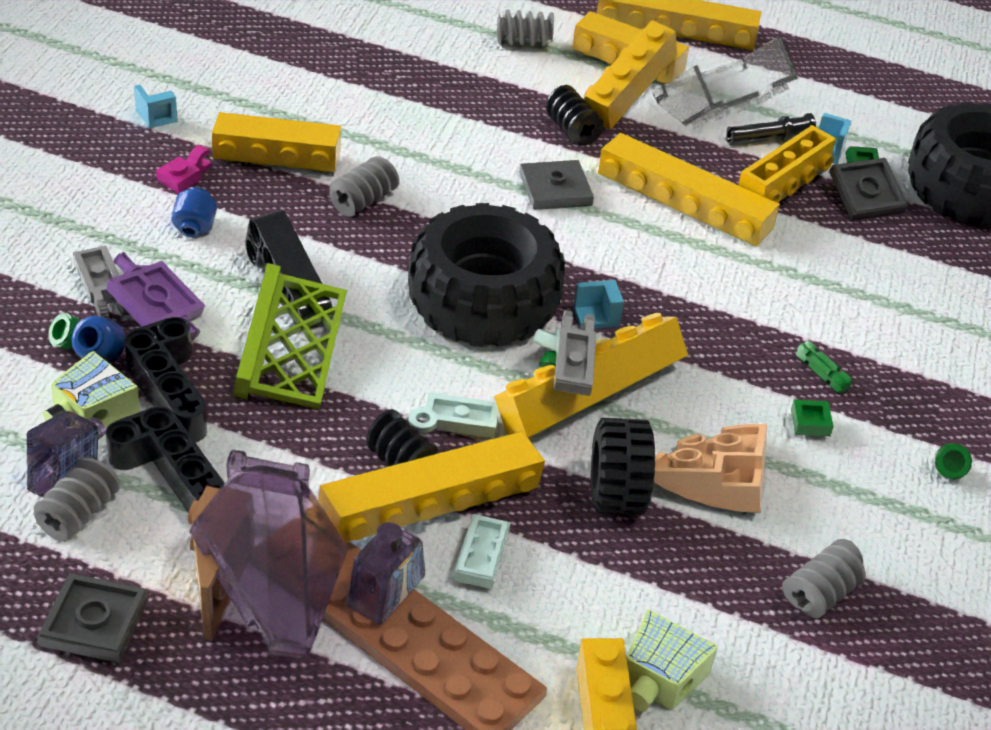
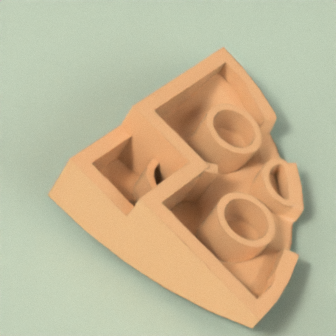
[654,424,767,513]

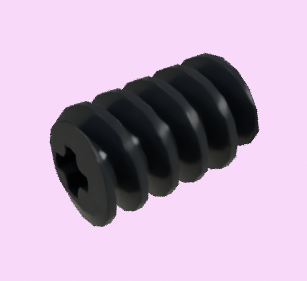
[545,84,604,146]
[366,409,439,467]

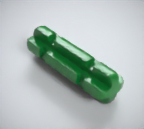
[796,341,853,394]

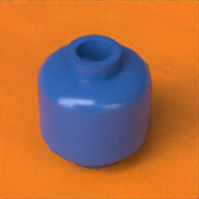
[171,187,217,237]
[71,315,125,363]

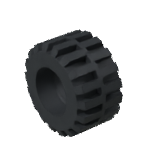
[591,418,655,515]

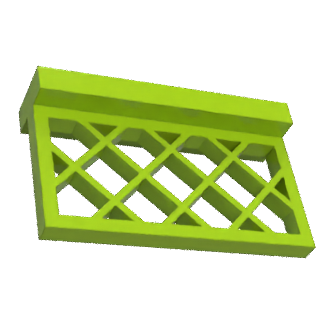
[233,263,347,409]

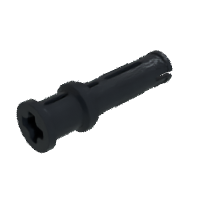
[726,113,816,145]

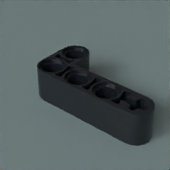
[245,210,333,325]
[124,317,207,443]
[105,406,228,513]

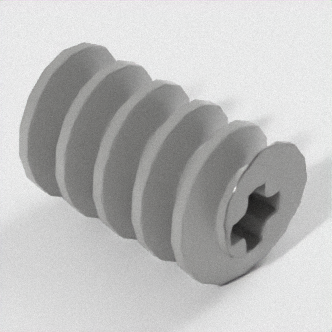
[497,9,554,47]
[329,156,400,217]
[33,458,121,542]
[781,539,866,618]

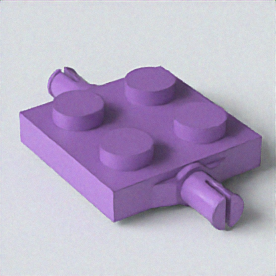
[106,252,206,340]

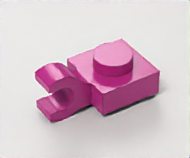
[156,145,211,194]

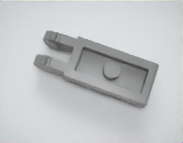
[73,245,129,319]
[554,310,596,396]

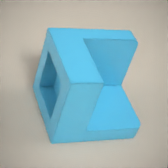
[134,85,178,129]
[819,113,852,164]
[573,280,624,330]

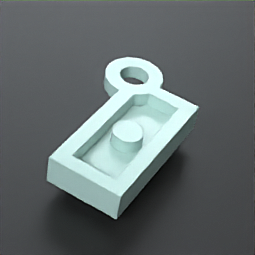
[408,393,499,438]

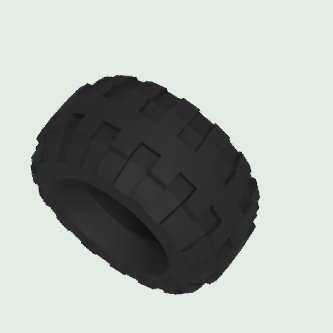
[908,102,991,228]
[408,203,565,347]

